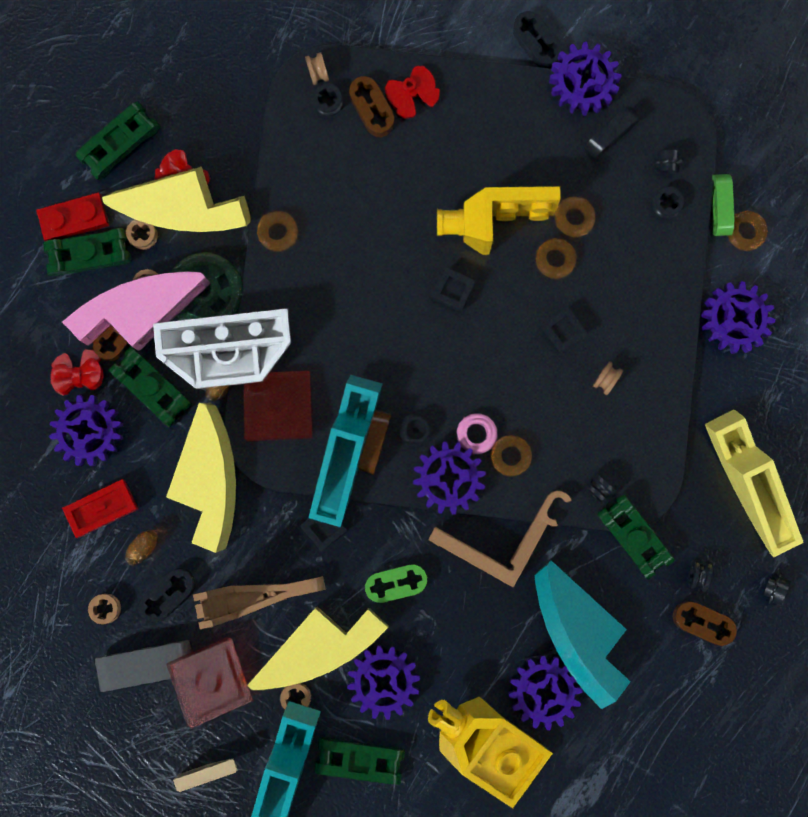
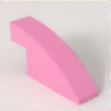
[62,272,211,351]

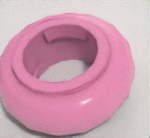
[456,413,498,454]

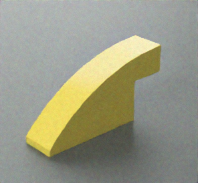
[102,167,251,232]
[166,403,236,553]
[705,410,804,557]
[247,607,389,690]

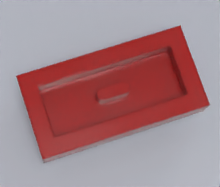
[36,192,110,241]
[62,479,138,538]

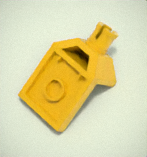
[437,187,560,255]
[428,697,553,808]

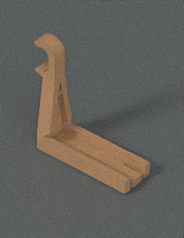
[429,491,572,587]
[193,576,326,629]

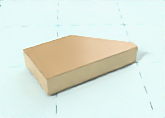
[173,758,238,792]

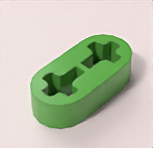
[711,174,734,236]
[365,565,427,603]

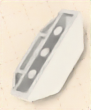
[153,309,291,389]

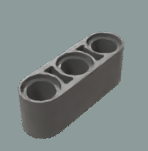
[95,640,196,692]

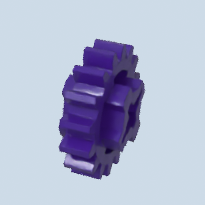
[549,42,621,116]
[701,281,775,354]
[49,395,123,466]
[413,442,486,515]
[347,645,420,720]
[508,655,583,730]

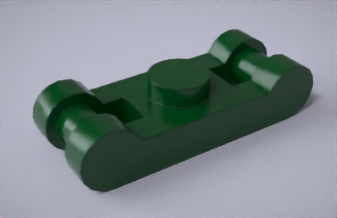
[76,101,160,180]
[43,228,131,276]
[108,346,192,428]
[597,493,675,580]
[314,737,405,785]

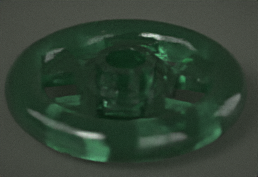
[170,252,243,321]

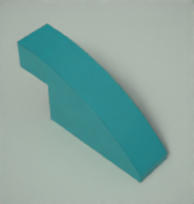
[309,375,383,527]
[535,561,631,709]
[251,701,321,817]

